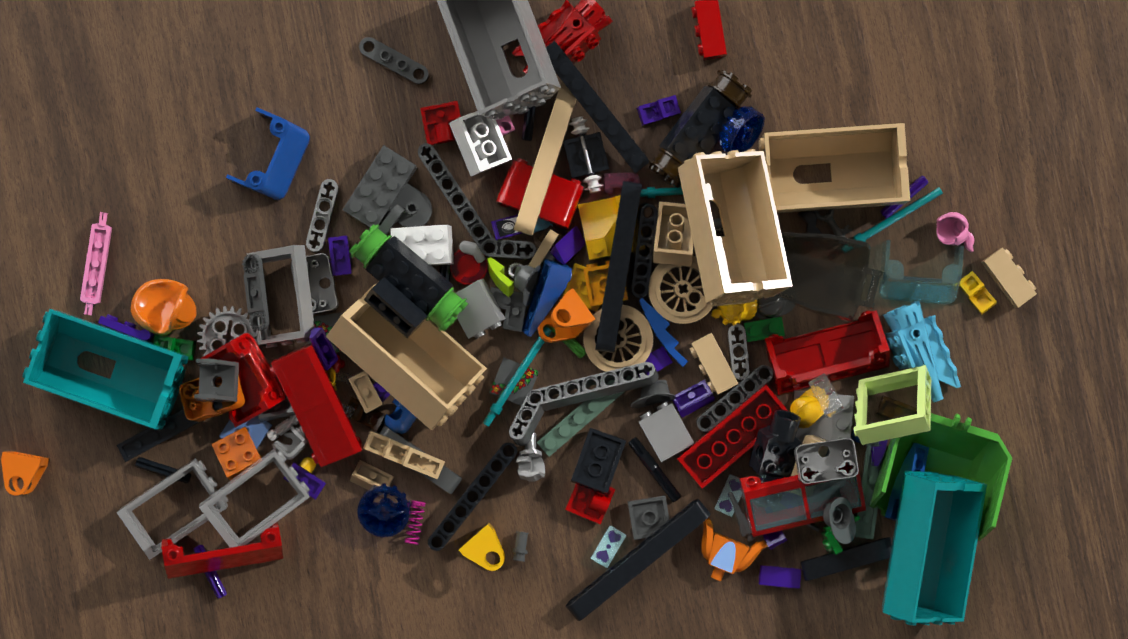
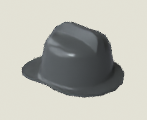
[514,265,541,306]
[755,288,796,320]
[630,380,676,408]
[823,497,856,544]

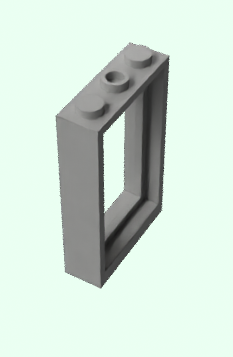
[247,245,315,348]
[199,449,310,547]
[116,458,228,560]

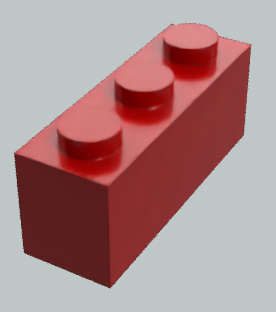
[691,0,727,61]

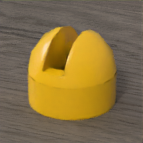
[299,457,316,473]

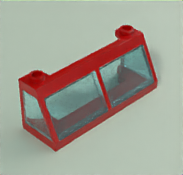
[740,462,866,537]

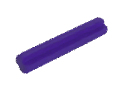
[881,176,928,219]
[194,545,227,599]

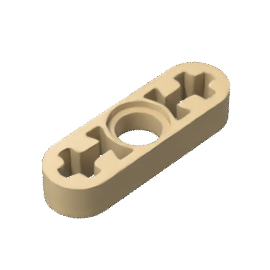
[528,229,559,268]

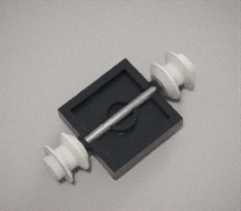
[563,116,609,193]

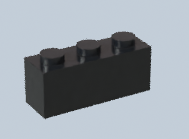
[364,278,427,338]

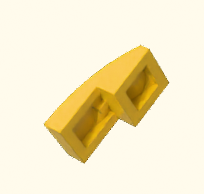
[957,271,997,315]

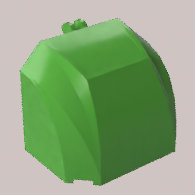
[869,413,1012,541]

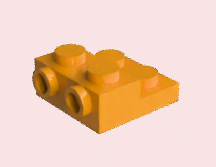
[583,260,628,307]

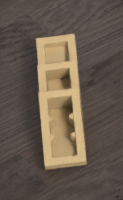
[363,430,445,479]

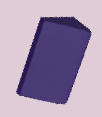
[550,226,586,265]
[309,327,339,370]
[672,379,715,418]

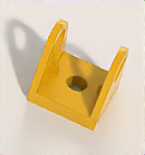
[459,523,505,571]

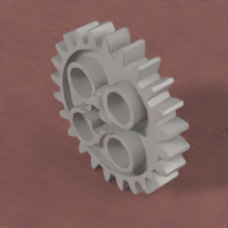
[197,306,257,356]

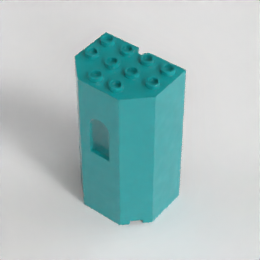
[23,309,189,429]
[882,471,987,625]

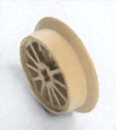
[648,256,713,324]
[583,305,653,372]

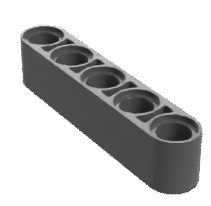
[696,365,773,432]
[379,426,462,494]

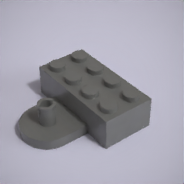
[343,145,432,227]

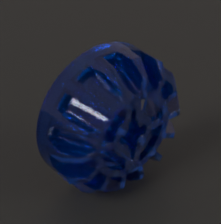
[719,106,765,153]
[357,483,411,537]

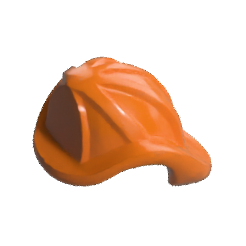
[131,279,196,336]

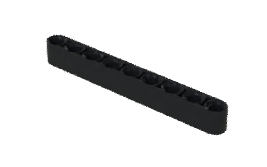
[595,181,642,353]
[565,499,711,621]

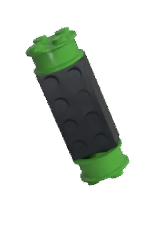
[349,224,468,332]

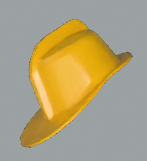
[790,387,830,429]

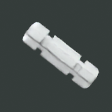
[267,415,299,441]

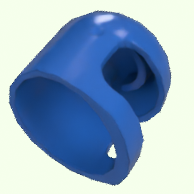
[384,398,417,434]

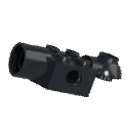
[749,410,802,506]

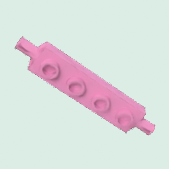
[80,212,112,315]

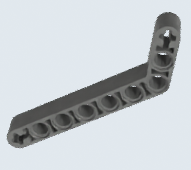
[418,143,537,260]
[509,362,658,446]

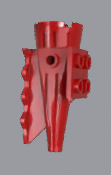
[512,0,613,74]

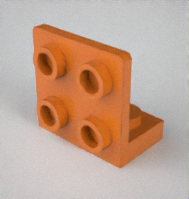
[212,427,262,480]

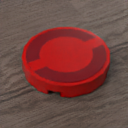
[450,249,488,285]

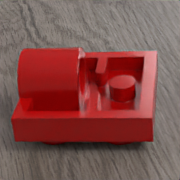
[420,101,461,145]
[565,484,615,525]

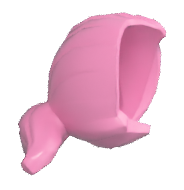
[936,212,974,253]

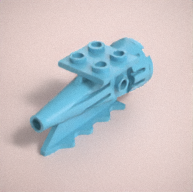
[883,301,961,403]

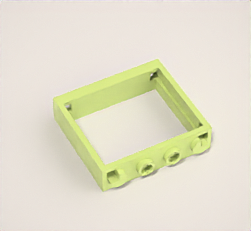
[854,365,931,445]

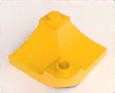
[578,195,645,261]

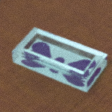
[714,474,742,517]
[591,525,626,568]

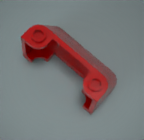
[496,158,584,230]
[200,333,285,428]

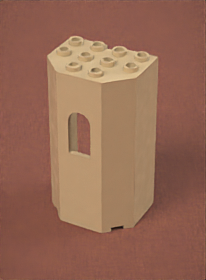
[758,123,910,213]
[678,149,792,306]
[326,281,487,430]

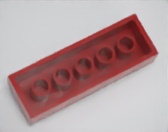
[676,384,788,488]

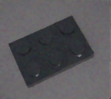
[570,427,626,495]

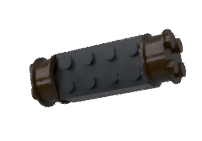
[648,70,752,188]

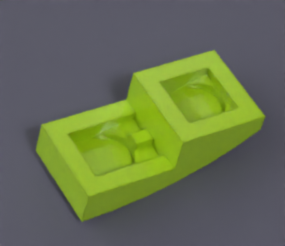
[487,257,514,297]

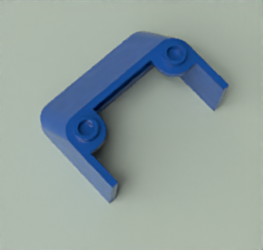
[226,107,310,200]

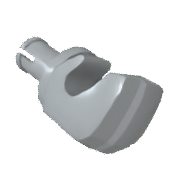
[272,426,308,460]
[516,433,545,482]

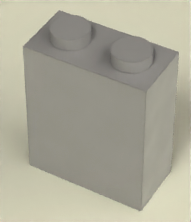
[456,279,506,339]
[638,402,695,462]

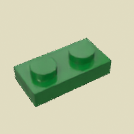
[743,317,785,342]

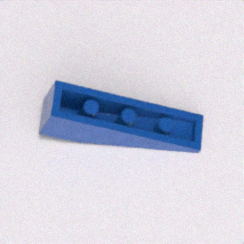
[523,259,572,337]

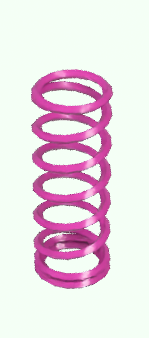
[404,500,426,545]

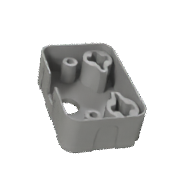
[291,253,339,315]
[794,438,859,484]

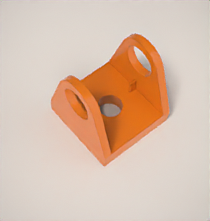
[538,288,595,343]
[1,451,49,496]

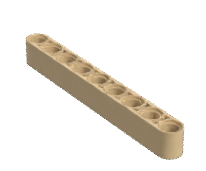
[514,81,577,236]

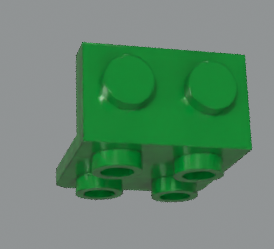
[820,514,860,555]

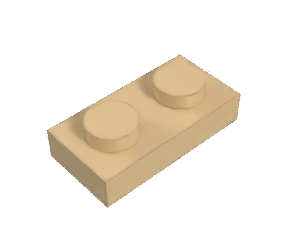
[348,371,383,414]

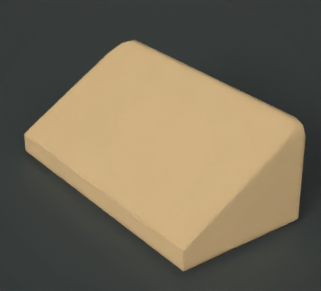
[350,460,394,497]

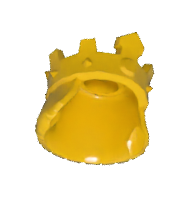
[711,300,758,326]

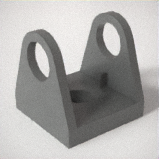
[194,359,239,402]

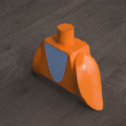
[701,517,768,581]

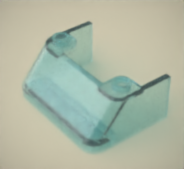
[879,240,964,304]

